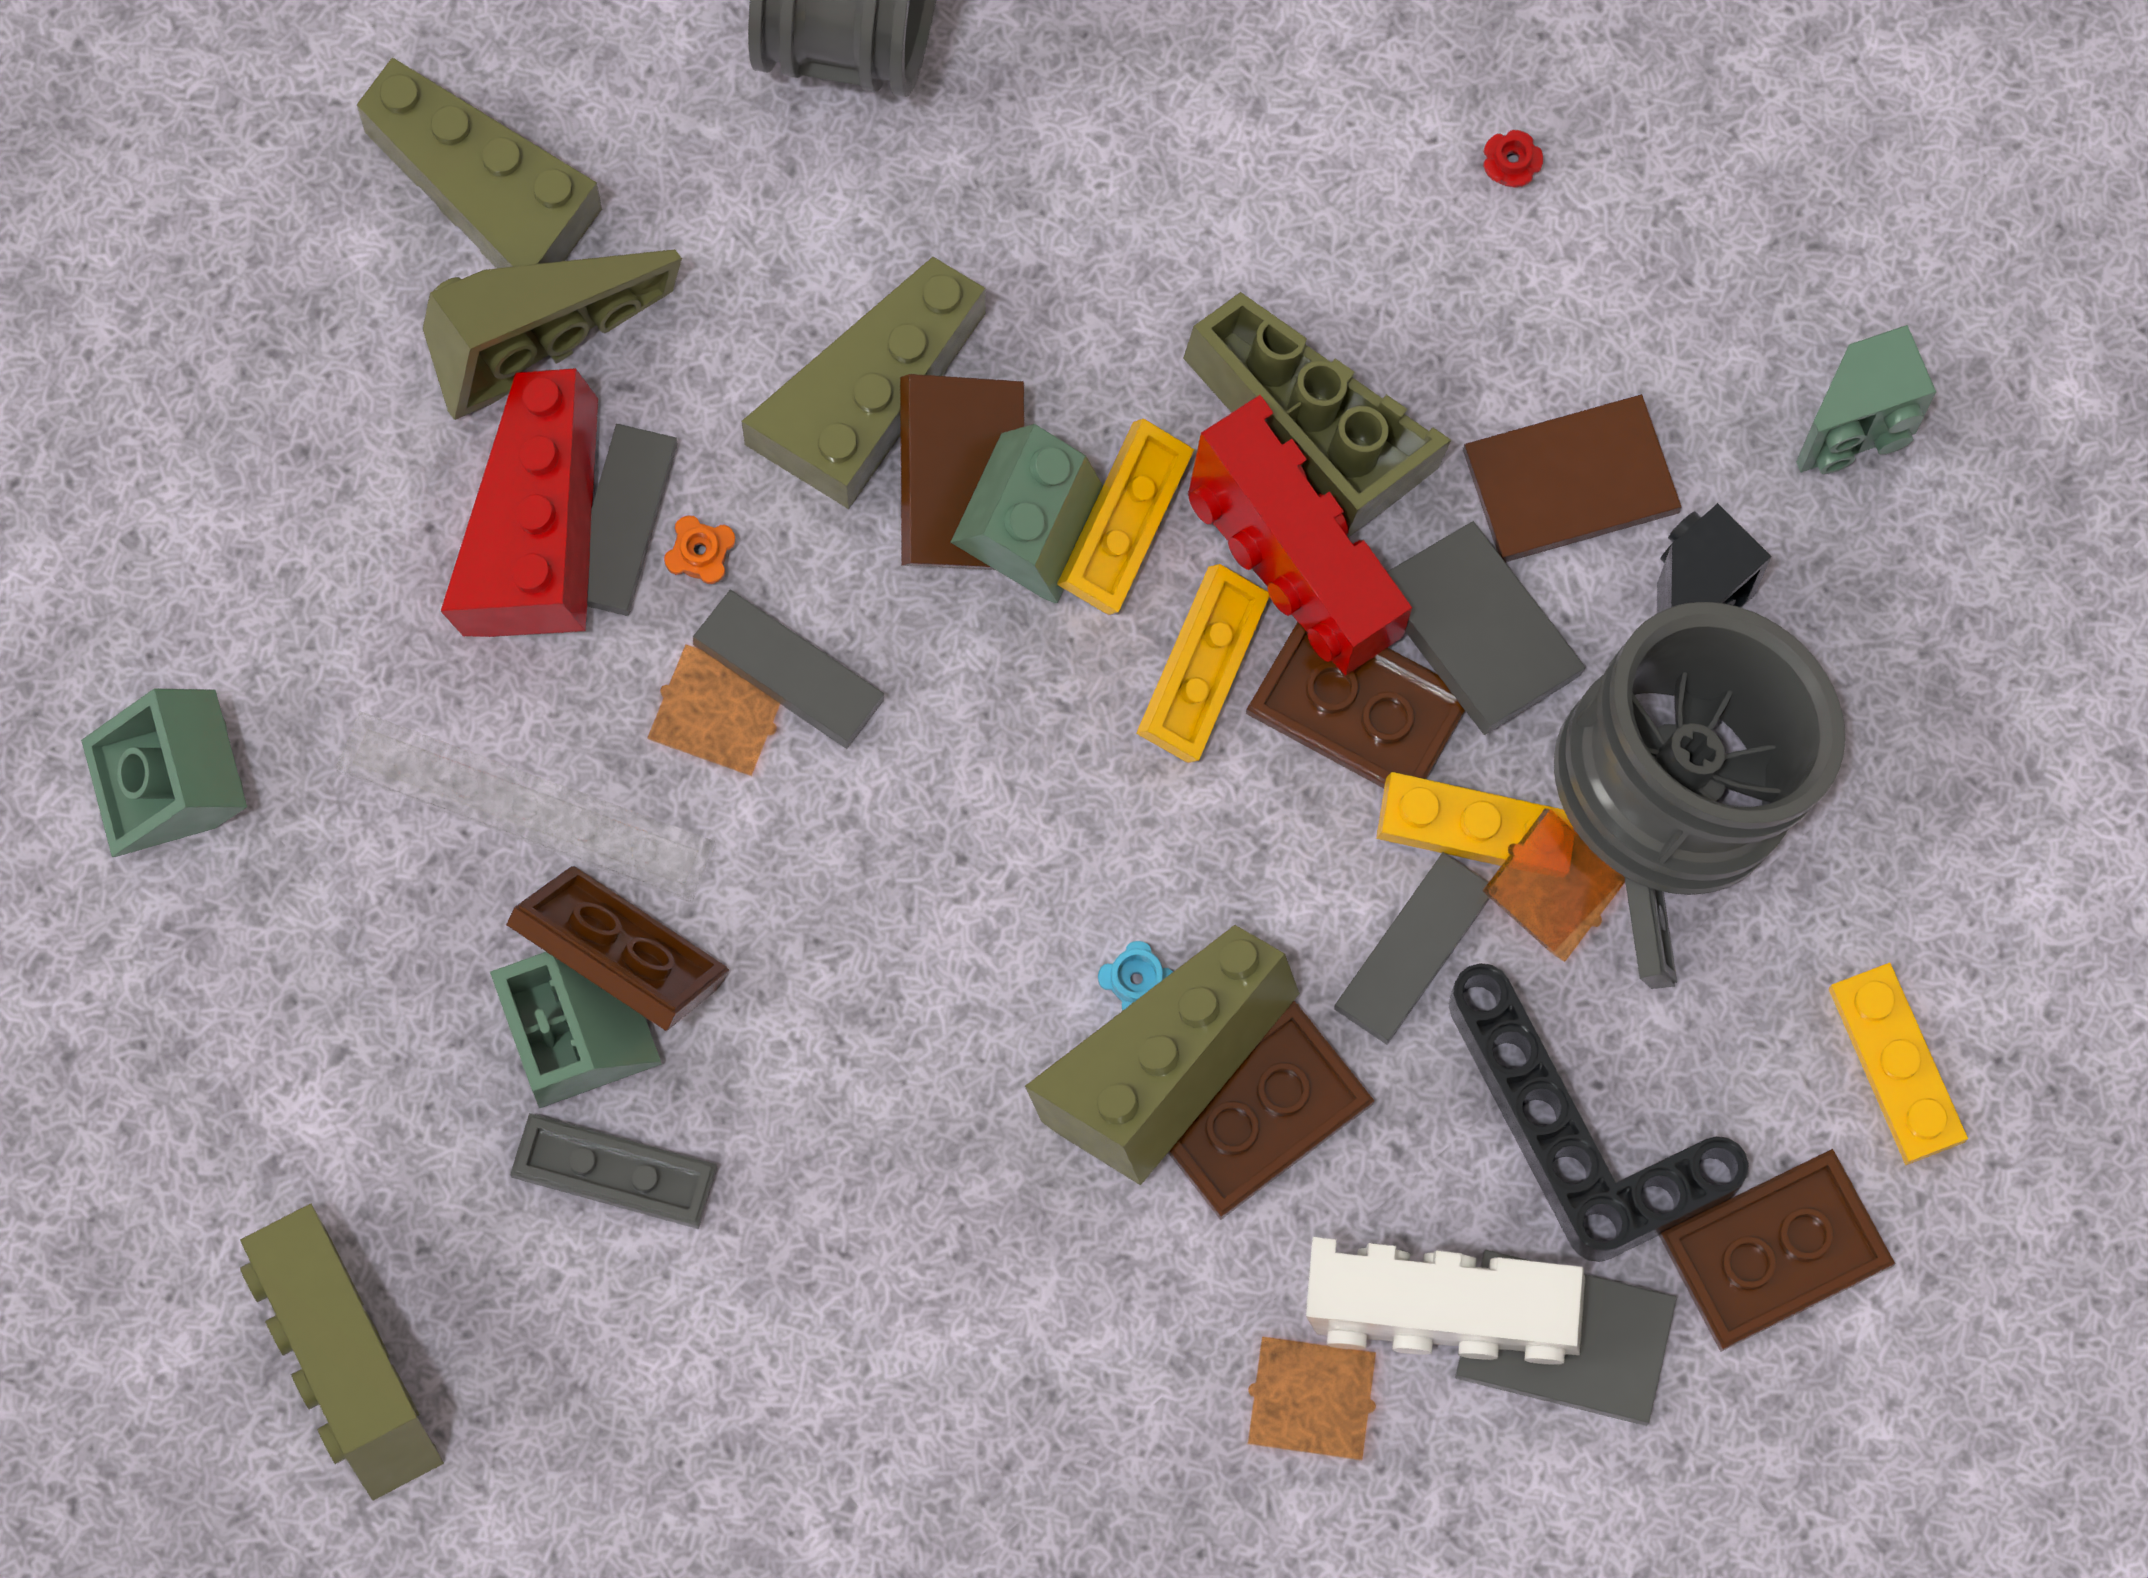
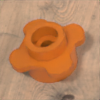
[664,515,735,584]

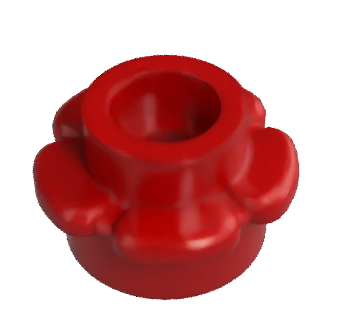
[1483,130,1544,187]

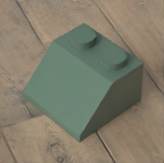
[950,424,1103,603]
[81,688,247,857]

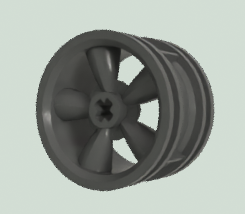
[748,0,937,97]
[1554,602,1845,895]

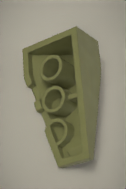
[422,249,682,420]

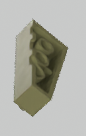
[357,57,602,268]
[741,257,986,509]
[1183,292,1451,538]
[1025,925,1300,1185]
[240,1203,444,1501]

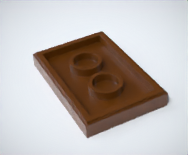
[900,374,1024,570]
[1463,394,1681,562]
[1246,622,1465,788]
[506,866,729,1031]
[1168,1001,1374,1220]
[1659,1149,1895,1352]

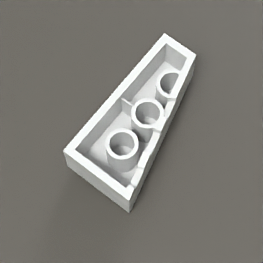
[1306,1237,1585,1365]

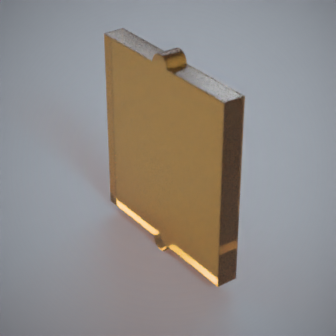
[647,644,780,776]
[1482,808,1625,962]
[1248,1337,1376,1461]

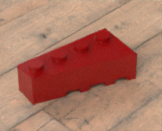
[441,368,598,637]
[1188,394,1412,676]

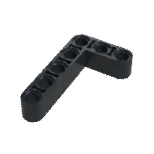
[1449,963,1749,1262]

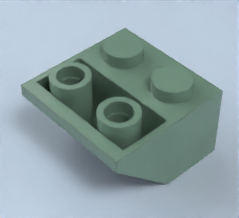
[1796,325,1936,474]
[490,952,662,1109]

